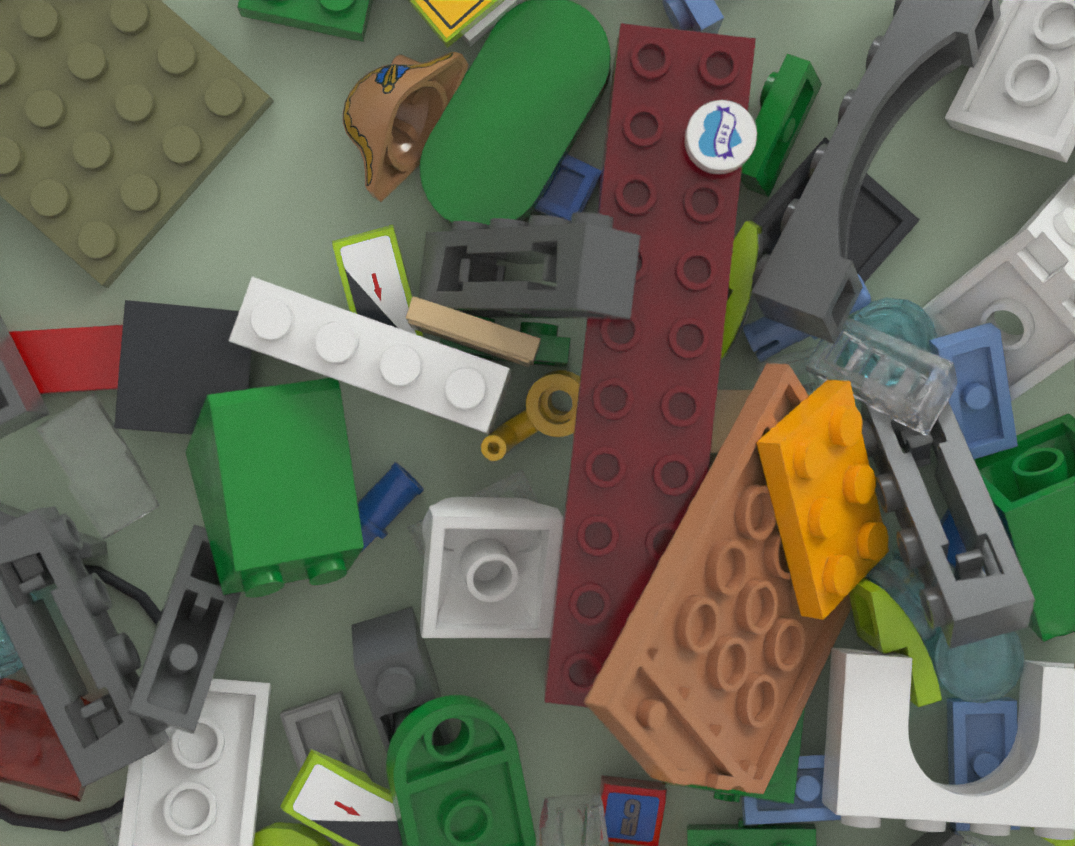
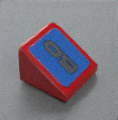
[595,775,667,846]

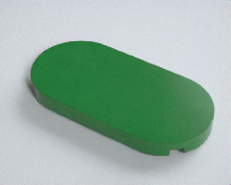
[420,0,611,225]

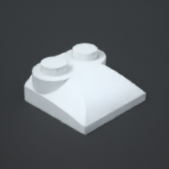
[420,497,564,638]

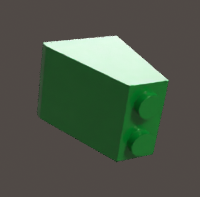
[185,377,364,598]
[974,413,1075,642]

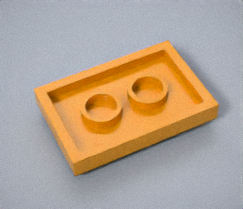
[756,380,889,620]

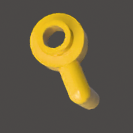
[481,370,580,461]

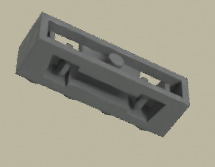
[418,212,640,319]
[861,374,1035,649]
[0,506,170,787]

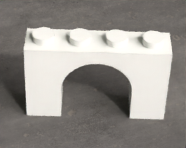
[229,277,512,435]
[822,647,1075,840]

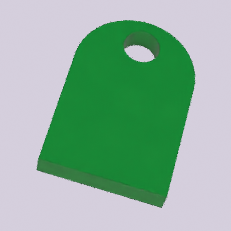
[386,695,537,846]

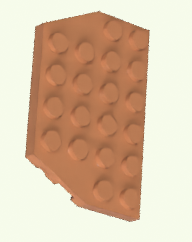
[584,363,866,794]

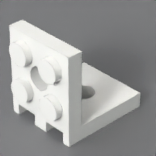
[918,174,1075,402]

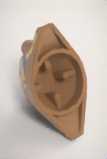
[342,52,469,202]

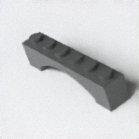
[752,0,1001,344]

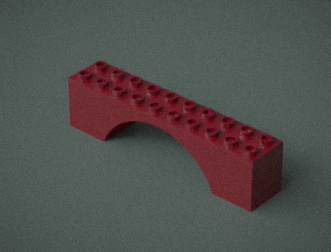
[544,23,756,707]

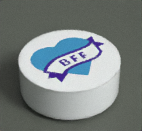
[685,100,757,174]

